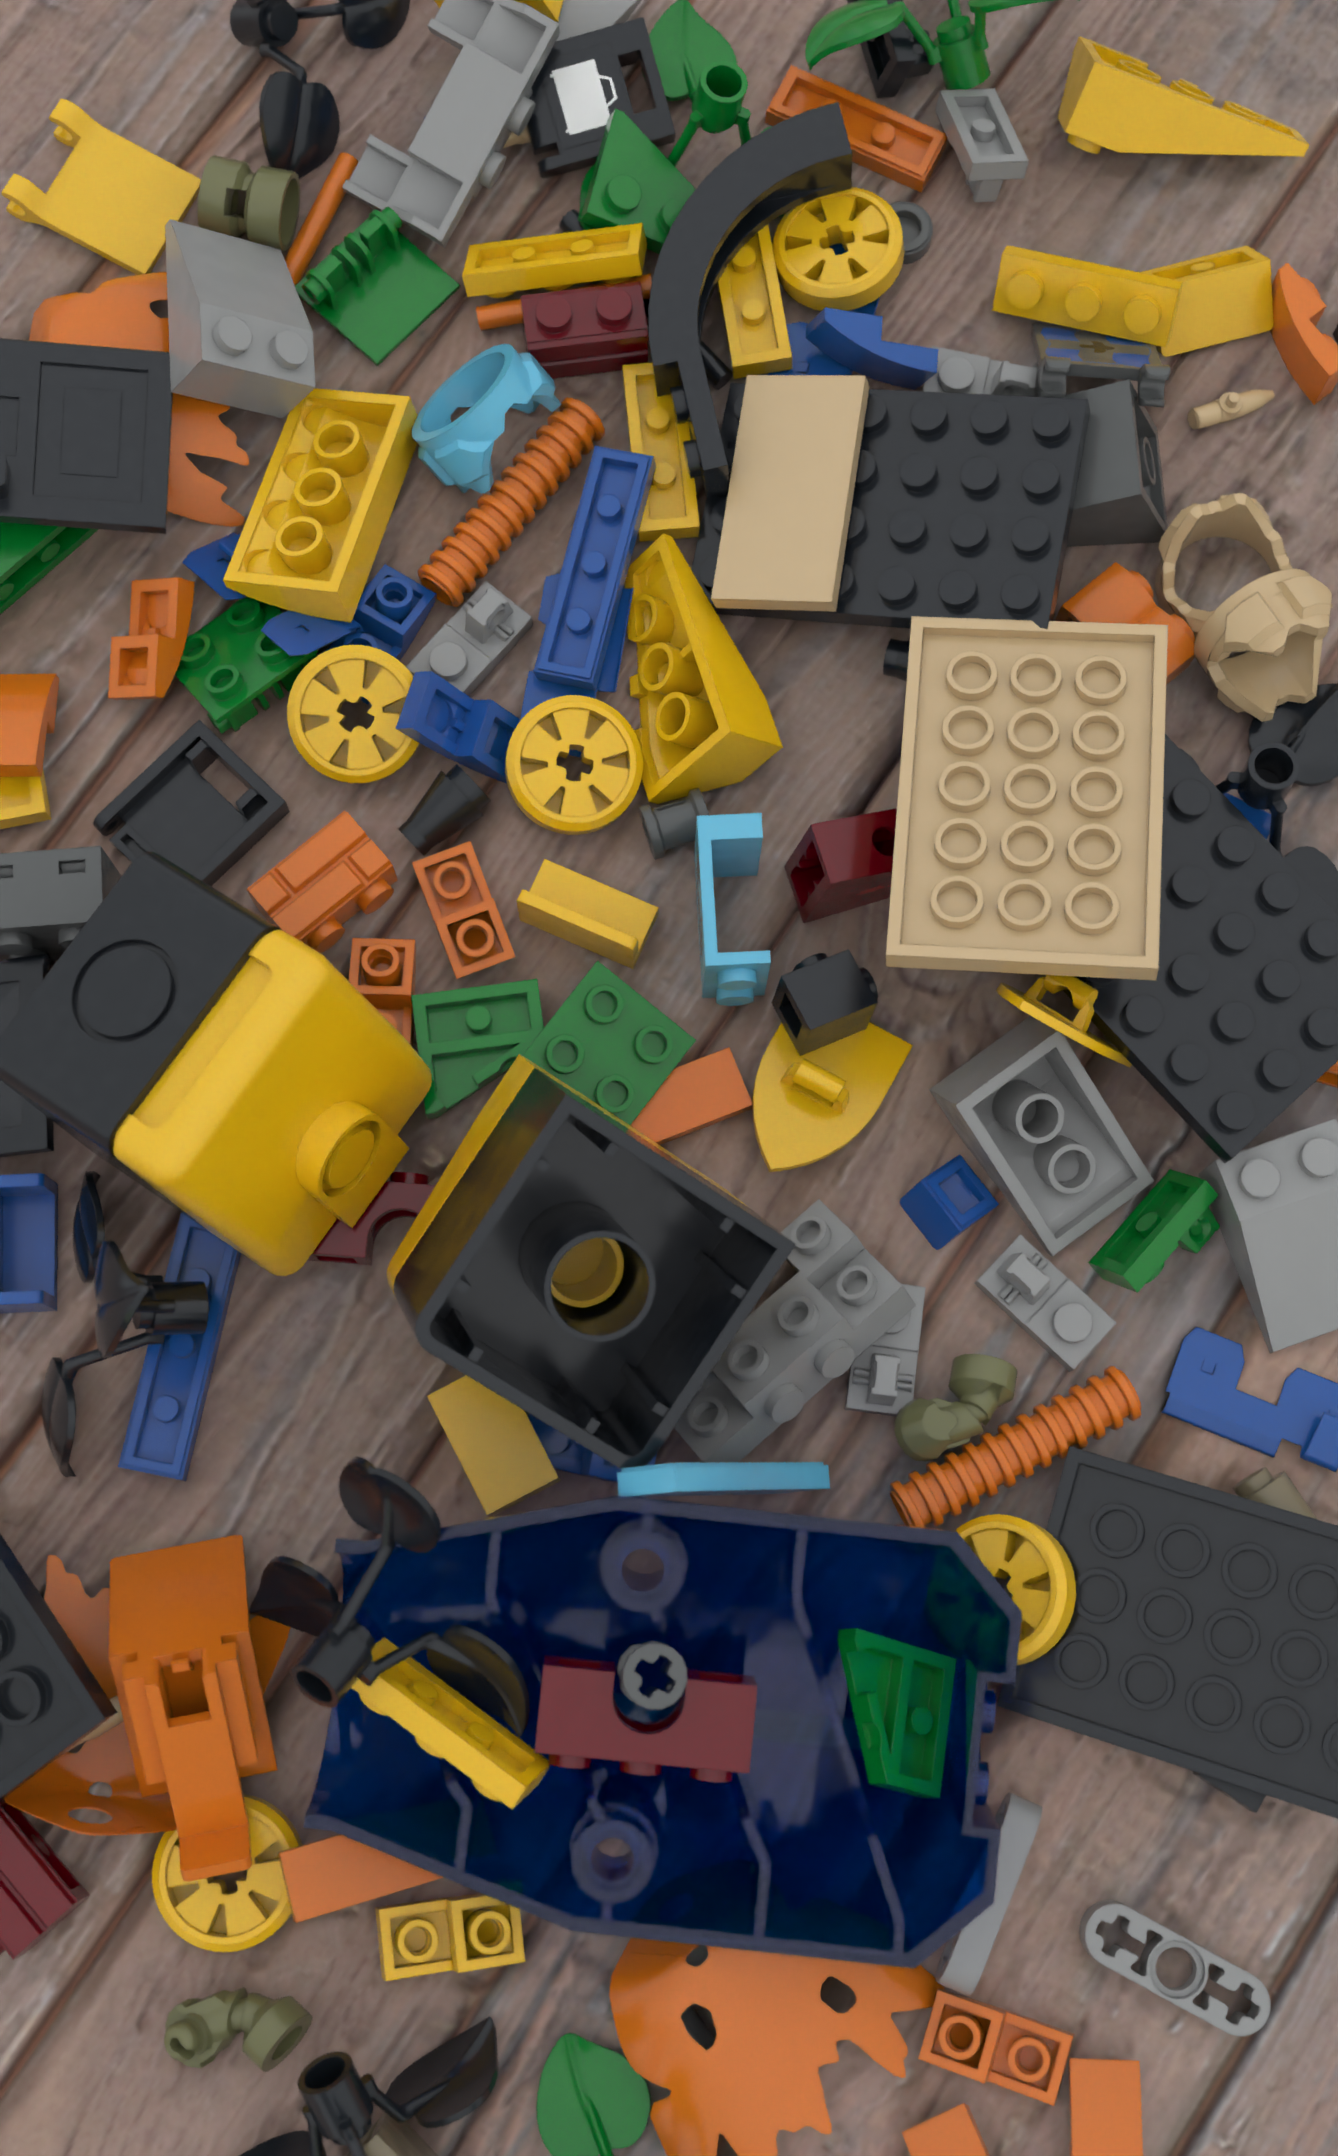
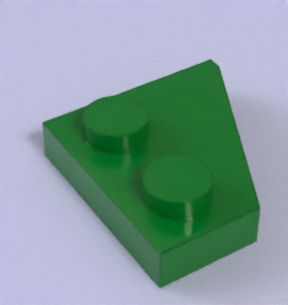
[580,108,696,254]
[411,979,544,1119]
[837,1628,956,1798]

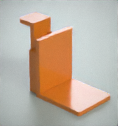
[109,1535,278,1882]

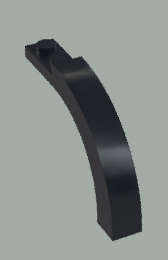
[648,102,852,499]

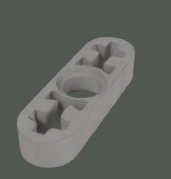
[935,1792,1042,1997]
[1079,1900,1271,2036]

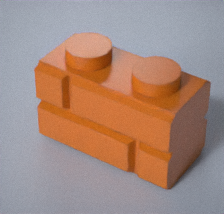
[246,810,398,953]

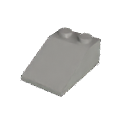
[165,219,315,418]
[929,1016,1154,1256]
[1198,1118,1338,1353]

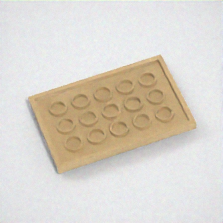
[886,616,1168,981]

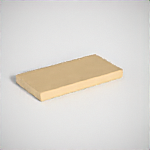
[711,375,870,612]

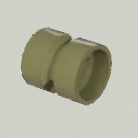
[197,155,301,252]

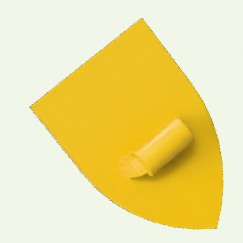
[996,975,1132,1068]
[752,1022,913,1172]

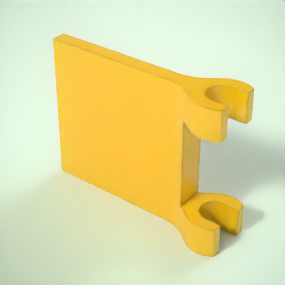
[1,98,201,275]

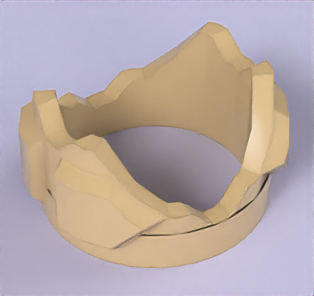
[1155,493,1293,643]
[1194,569,1333,722]

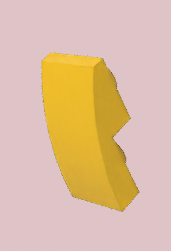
[375,1890,526,1981]

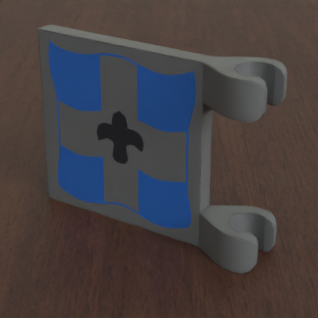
[1031,323,1171,408]

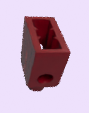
[784,808,897,923]

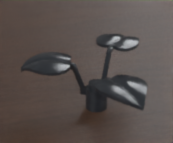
[230,0,410,179]
[1179,683,1338,914]
[42,1171,209,1477]
[249,1457,530,1738]
[239,2016,499,2156]

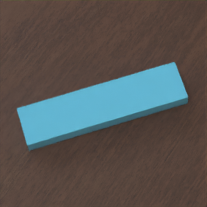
[617,1462,830,1497]

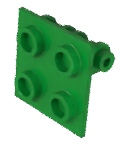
[295,207,460,366]
[175,597,319,735]
[522,960,696,1125]

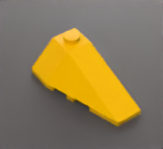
[1058,36,1309,157]
[625,533,783,804]

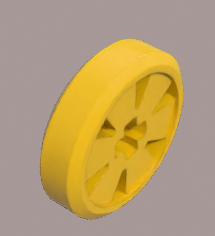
[772,187,904,311]
[287,645,420,783]
[505,695,643,835]
[928,1514,1076,1666]
[152,1794,303,1952]

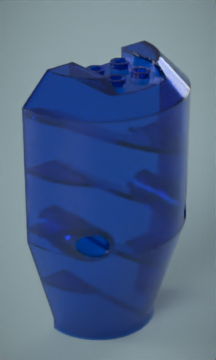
[304,1495,1022,1968]

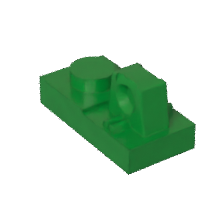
[1088,1169,1220,1293]

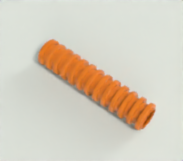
[417,397,605,607]
[889,1366,1142,1537]

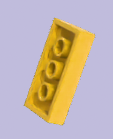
[223,388,418,623]

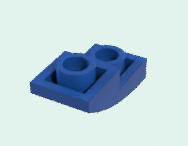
[326,564,436,705]

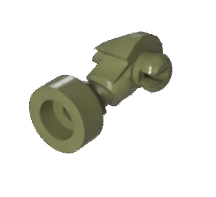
[895,1354,1018,1462]
[164,1987,312,2072]

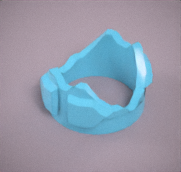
[412,344,561,494]

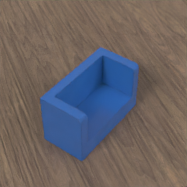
[0,1173,58,1314]

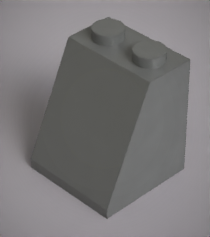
[1066,379,1168,547]

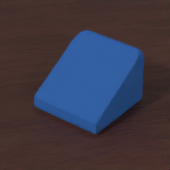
[900,1154,999,1250]

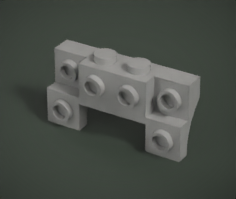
[342,0,560,248]
[674,1199,916,1463]

